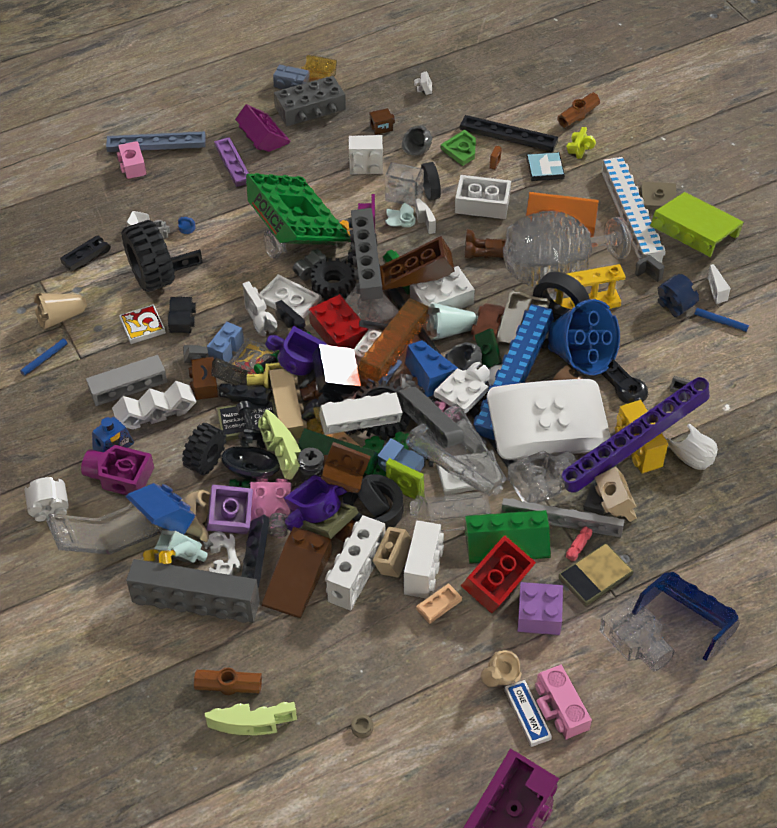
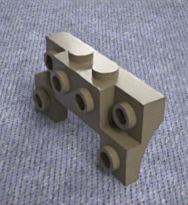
[496,291,550,361]

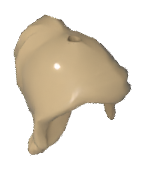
[183,490,210,543]

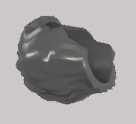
[401,125,433,156]
[445,342,482,371]

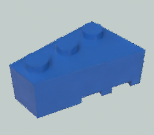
[405,340,459,397]

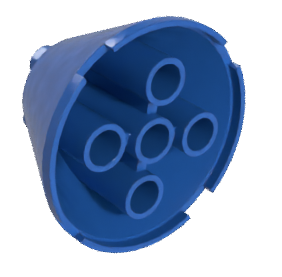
[548,299,620,375]

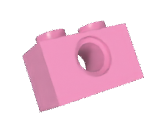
[117,141,147,179]

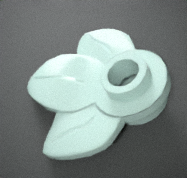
[385,203,416,227]

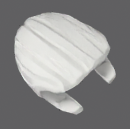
[665,424,718,470]

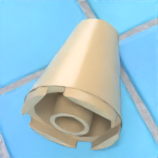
[34,293,87,329]

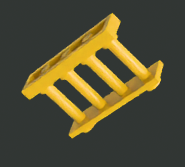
[554,264,626,309]

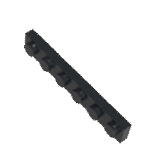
[460,115,558,152]

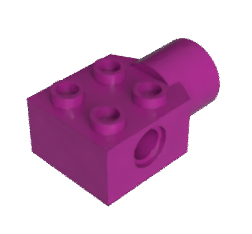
[81,445,154,495]

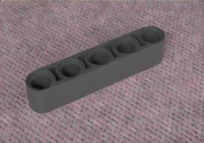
[396,386,464,448]

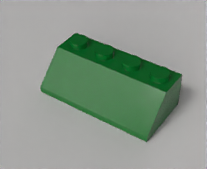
[465,510,551,564]

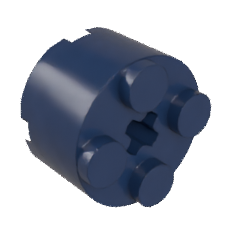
[657,274,699,317]

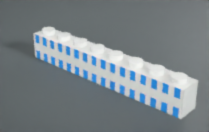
[602,157,665,263]

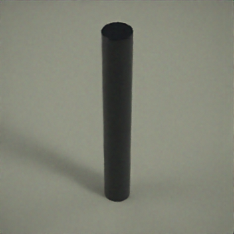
[359,320,407,335]

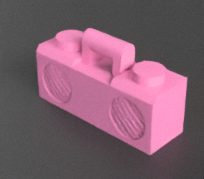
[535,664,592,739]

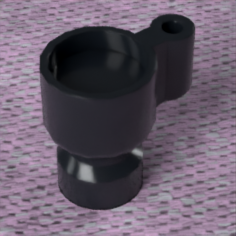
[301,392,334,421]

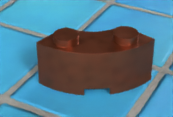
[471,303,505,340]

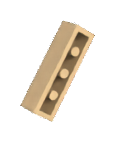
[269,368,307,439]

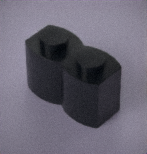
[168,297,197,333]

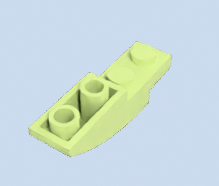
[258,410,301,480]
[205,702,297,735]

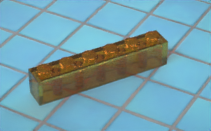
[358,298,430,383]

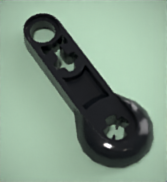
[601,360,649,404]

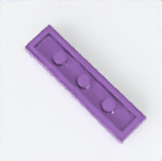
[214,137,248,187]

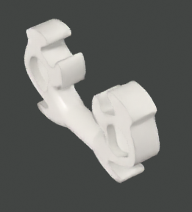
[203,531,241,575]

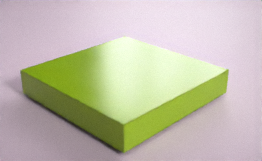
[386,458,425,502]

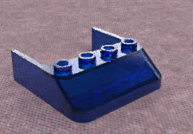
[632,572,740,661]

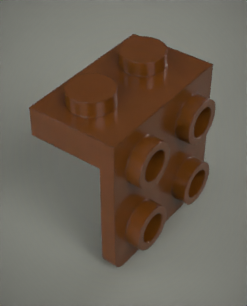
[321,442,370,493]

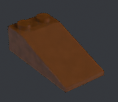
[379,236,455,290]
[262,527,332,619]

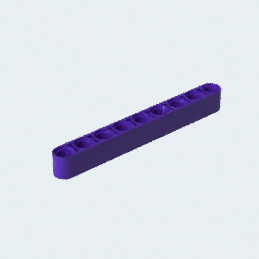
[562,377,710,493]

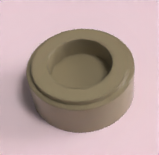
[351,714,373,738]

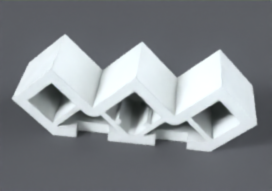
[112,381,196,429]

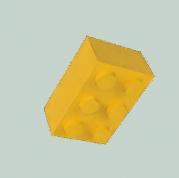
[615,400,668,473]

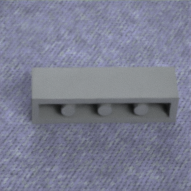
[86,355,167,406]

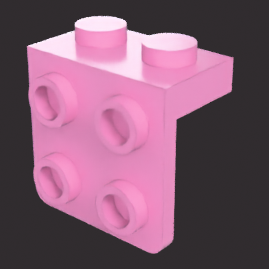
[250,479,293,523]

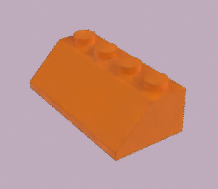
[525,192,599,239]

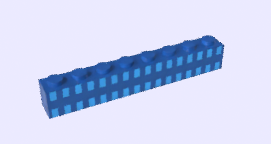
[473,304,553,440]

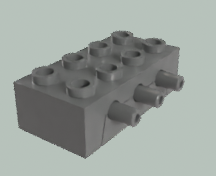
[274,76,346,126]

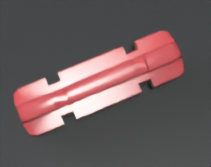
[566,526,593,561]

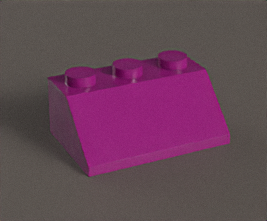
[235,104,291,152]

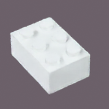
[455,175,511,219]
[410,266,475,321]
[404,520,444,599]

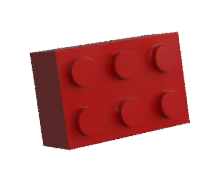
[309,294,369,349]
[460,535,536,613]

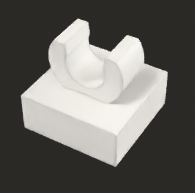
[414,71,432,95]

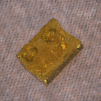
[301,55,337,79]

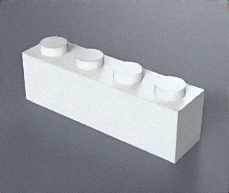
[319,393,402,435]

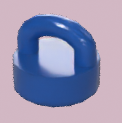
[178,217,196,234]

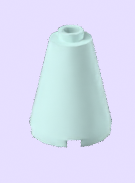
[426,303,478,340]

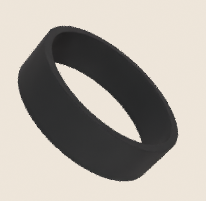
[421,162,441,201]

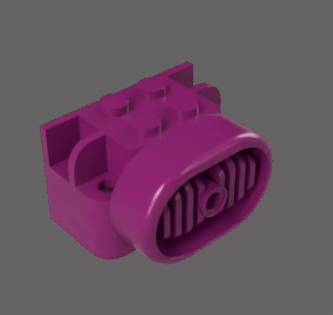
[463,748,560,828]

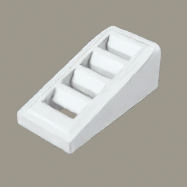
[708,264,731,304]

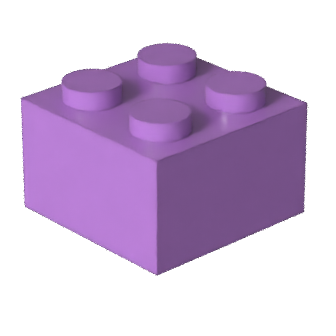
[206,484,253,534]
[517,582,563,635]

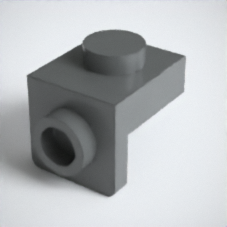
[635,255,665,282]
[183,345,208,363]

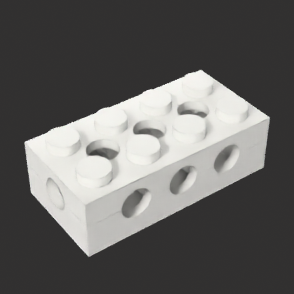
[325,515,385,611]

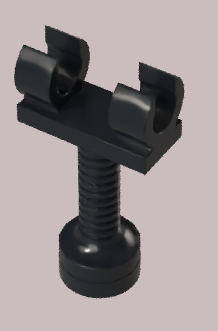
[236,401,266,449]

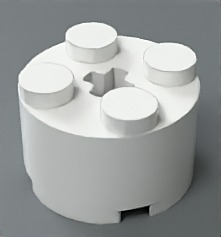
[24,477,69,522]

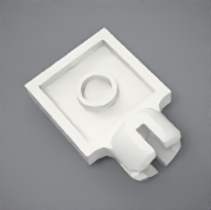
[243,281,277,336]
[434,362,490,414]

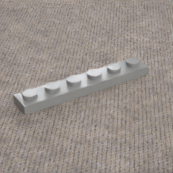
[501,498,624,537]

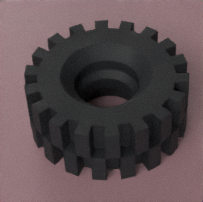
[311,258,356,301]
[182,423,226,475]

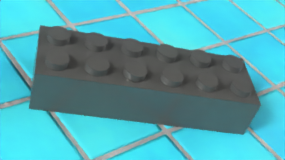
[126,559,260,623]

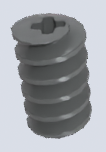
[298,448,324,483]

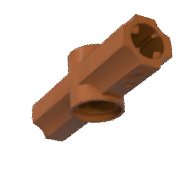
[557,92,600,128]
[194,667,262,695]

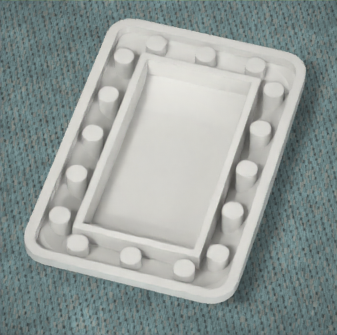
[487,379,611,460]

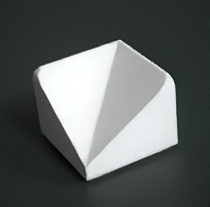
[127,211,150,227]

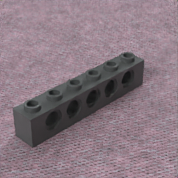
[348,208,383,301]

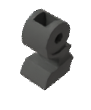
[293,248,327,280]

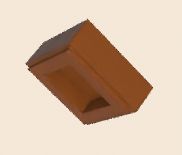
[490,146,502,170]

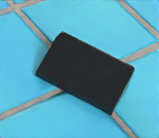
[171,249,203,271]

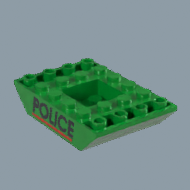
[246,173,351,245]

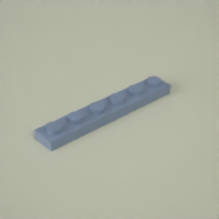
[106,131,206,152]

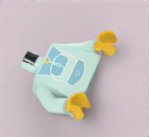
[143,530,207,564]

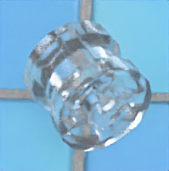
[268,513,288,538]

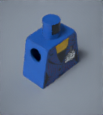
[92,417,134,452]

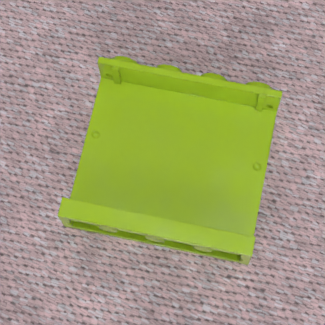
[650,192,744,257]

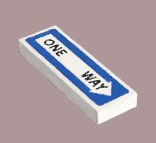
[504,680,552,747]

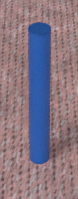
[694,308,749,332]
[20,338,68,376]

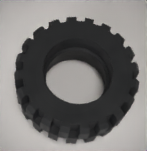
[121,220,175,292]

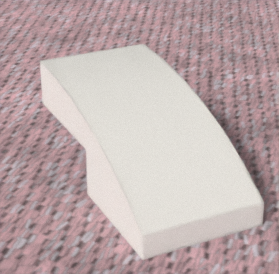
[415,199,436,234]

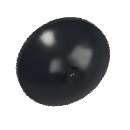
[221,446,280,479]

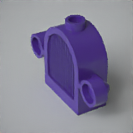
[265,326,327,375]
[284,475,347,531]

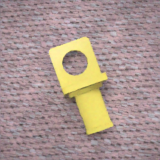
[247,363,283,388]

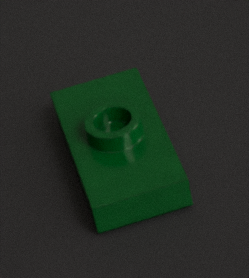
[474,328,502,369]

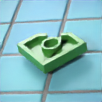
[440,130,476,166]

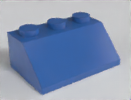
[126,483,196,535]

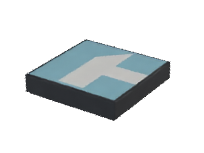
[526,152,565,181]

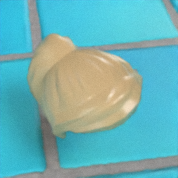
[481,650,522,687]

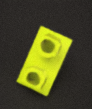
[566,127,596,159]

